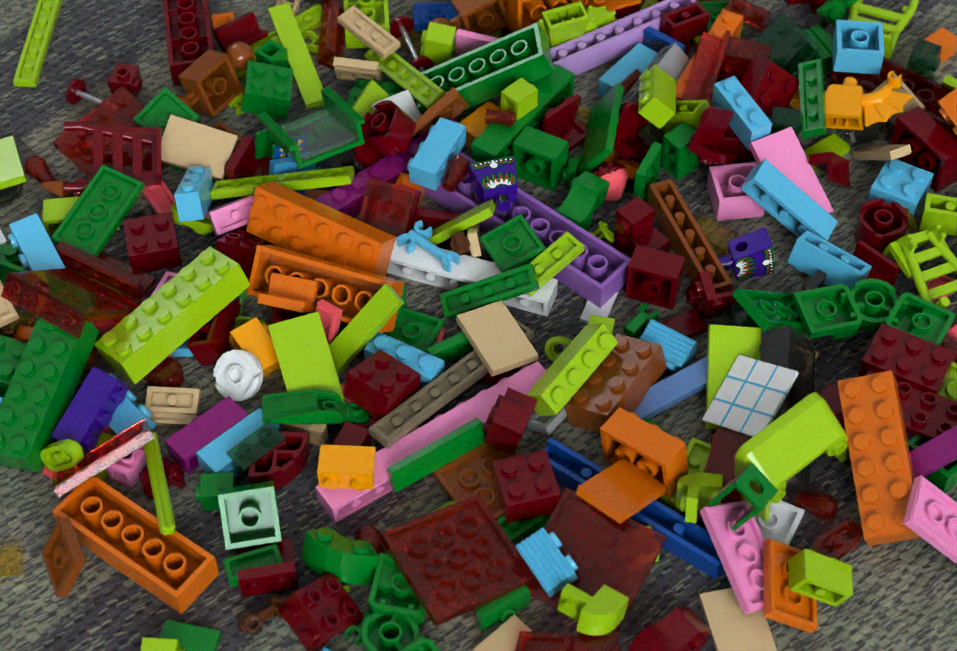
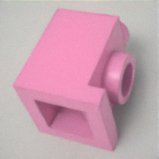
[105,442,147,487]

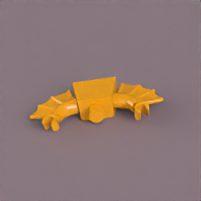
[789,71,913,131]

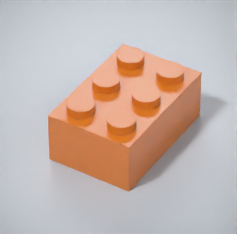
[600,407,688,498]

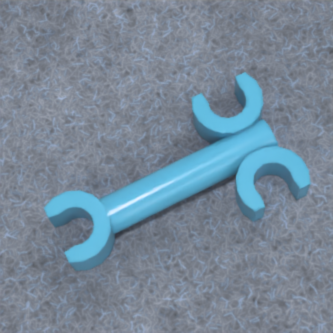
[397,220,460,272]

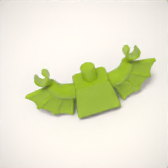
[536,1,619,48]

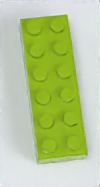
[94,247,250,384]

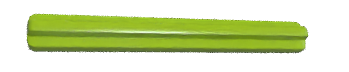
[142,431,176,536]

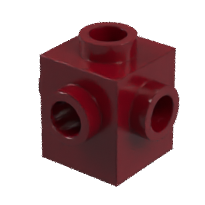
[107,63,142,101]

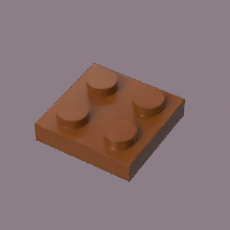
[41,517,86,597]

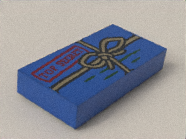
[643,26,685,53]

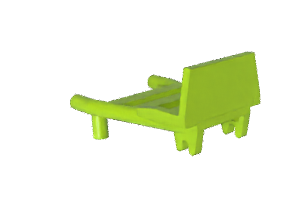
[848,0,919,60]
[882,224,957,309]

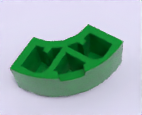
[555,171,610,231]
[301,527,379,585]

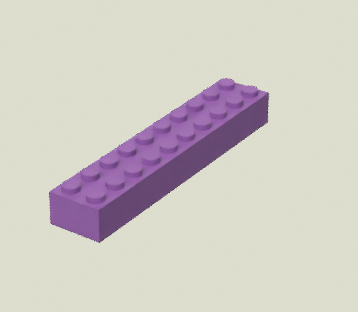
[424,152,631,308]

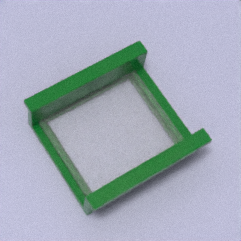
[256,87,365,169]

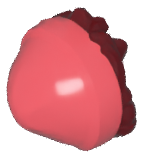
[592,162,629,202]

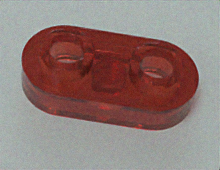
[812,521,863,560]

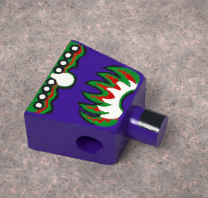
[469,156,518,212]
[718,227,775,280]

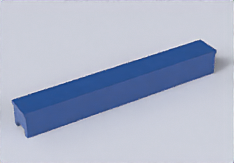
[543,437,724,580]

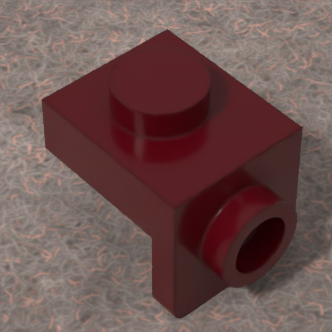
[138,457,186,499]

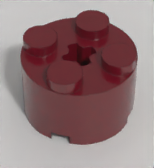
[361,100,416,156]
[854,198,908,254]

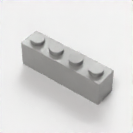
[620,43,691,111]

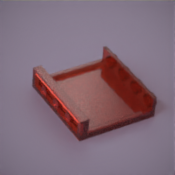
[1,268,141,338]

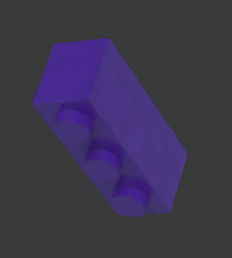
[51,366,129,456]

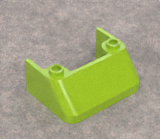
[735,392,848,522]

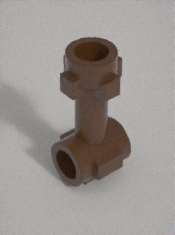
[450,232,471,256]
[237,595,287,634]

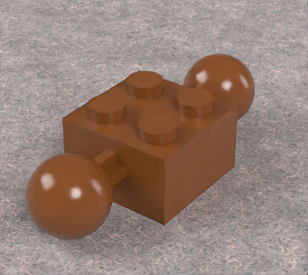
[426,0,510,36]
[176,42,254,118]

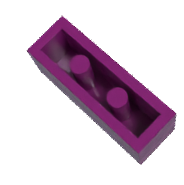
[165,396,248,474]

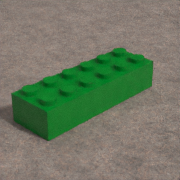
[416,23,554,114]
[470,63,575,162]
[0,310,99,473]

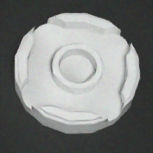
[214,350,263,401]

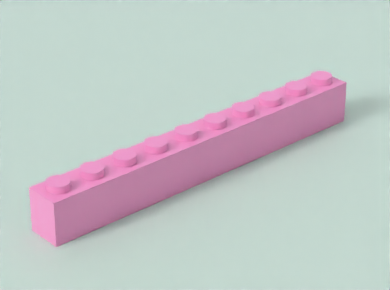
[315,361,546,523]

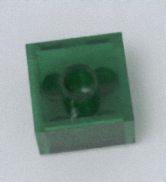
[750,12,820,76]

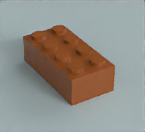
[564,334,667,434]

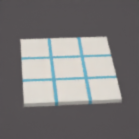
[702,355,799,437]

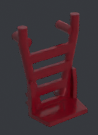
[64,122,162,192]

